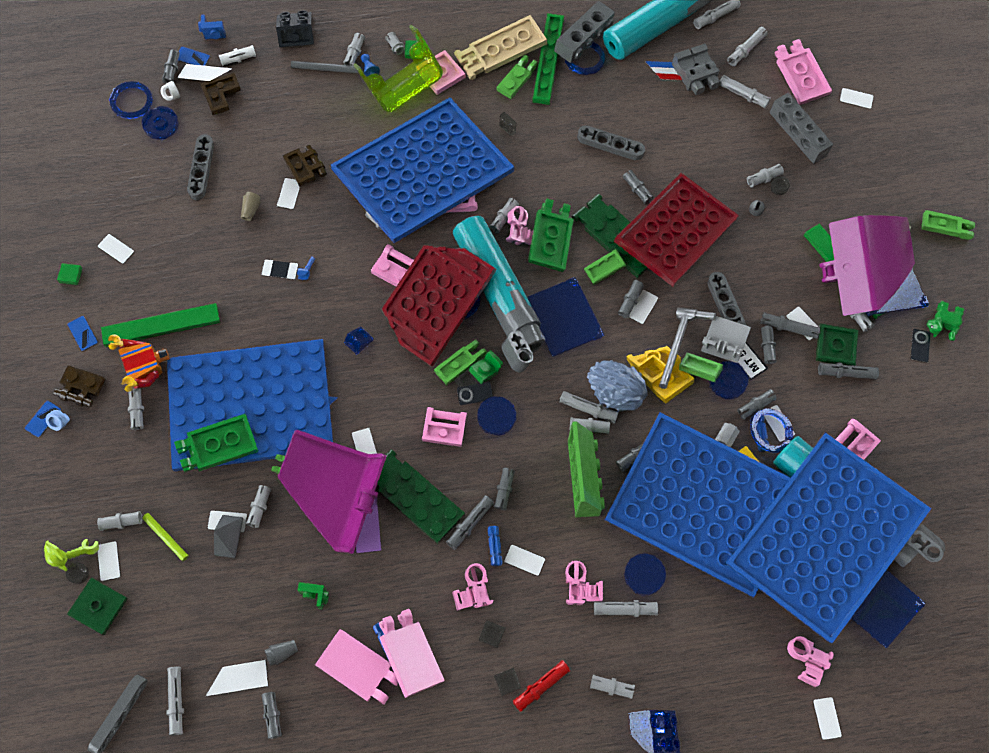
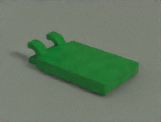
[528,198,574,272]
[174,414,258,473]

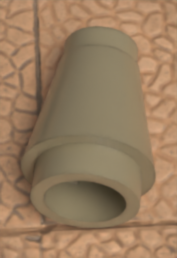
[241,192,261,221]

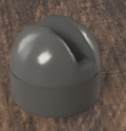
[749,200,765,216]

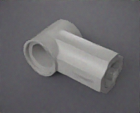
[715,423,740,448]

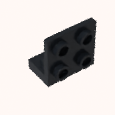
[276,10,314,47]

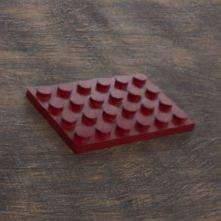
[614,173,739,287]

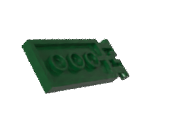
[572,194,648,278]
[377,449,465,545]

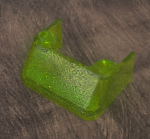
[353,25,443,112]

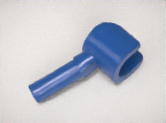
[297,257,315,280]

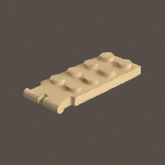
[454,15,547,80]

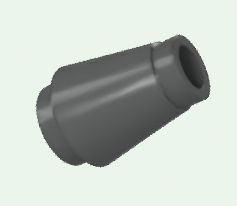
[264,640,298,666]

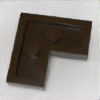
[200,73,241,115]

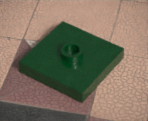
[816,323,858,366]
[67,577,128,635]

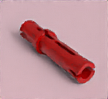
[512,660,570,712]

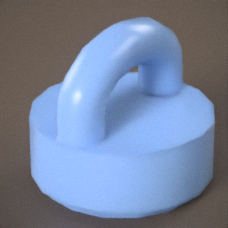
[46,410,70,431]

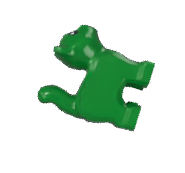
[926,301,965,341]

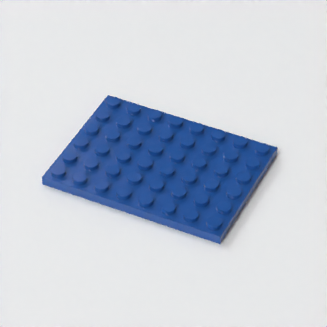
[331,97,514,243]
[167,339,333,471]
[605,412,790,597]
[726,432,931,644]

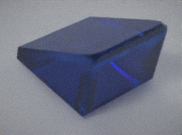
[344,326,374,354]

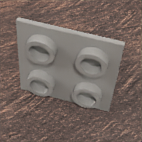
[701,316,751,363]

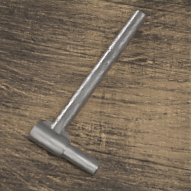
[659,307,716,389]

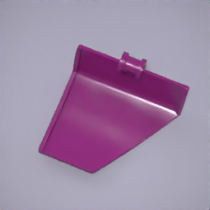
[819,215,915,316]
[278,430,386,554]

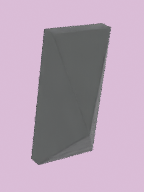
[214,515,243,558]

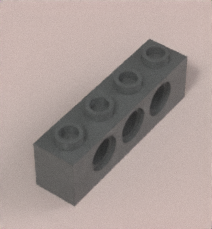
[554,1,615,63]
[770,92,833,164]

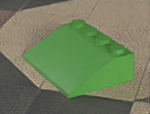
[568,421,604,518]

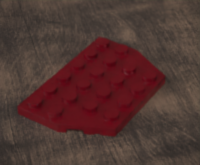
[382,245,497,367]

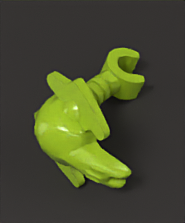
[44,539,99,571]

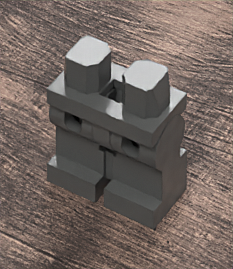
[672,44,720,95]

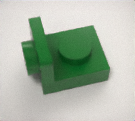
[469,350,503,384]
[298,582,329,609]

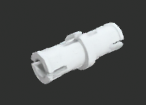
[219,45,256,66]

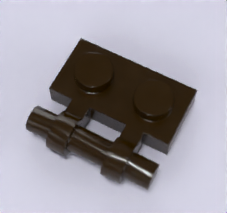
[282,145,327,187]
[53,365,106,407]

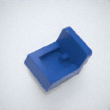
[198,14,226,39]

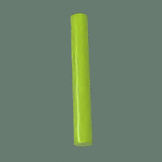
[142,513,189,561]

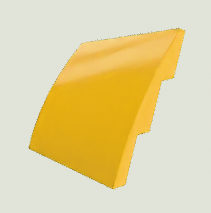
[627,346,694,404]

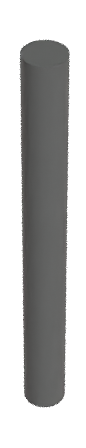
[291,61,362,74]

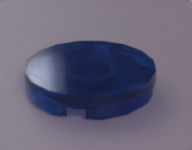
[141,106,179,140]
[709,361,749,399]
[477,396,516,436]
[624,553,666,596]

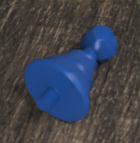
[361,54,380,78]

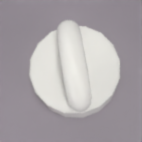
[161,81,180,101]

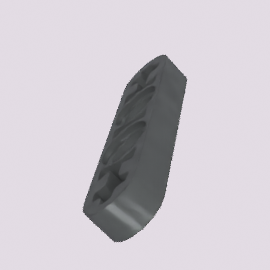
[577,125,645,160]
[187,134,214,200]
[707,272,747,326]
[87,674,148,753]

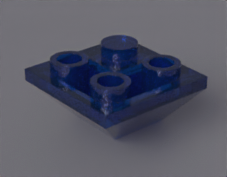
[629,710,680,753]

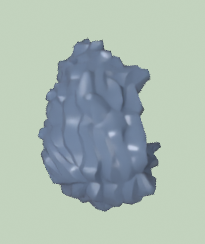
[587,360,647,412]

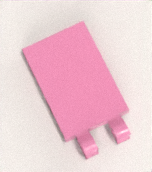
[775,39,832,105]
[379,609,445,698]
[315,629,399,704]

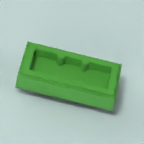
[584,249,626,285]
[679,353,723,382]

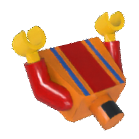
[108,334,170,392]

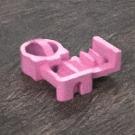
[506,206,533,245]
[565,561,603,605]
[452,563,493,611]
[787,636,833,687]

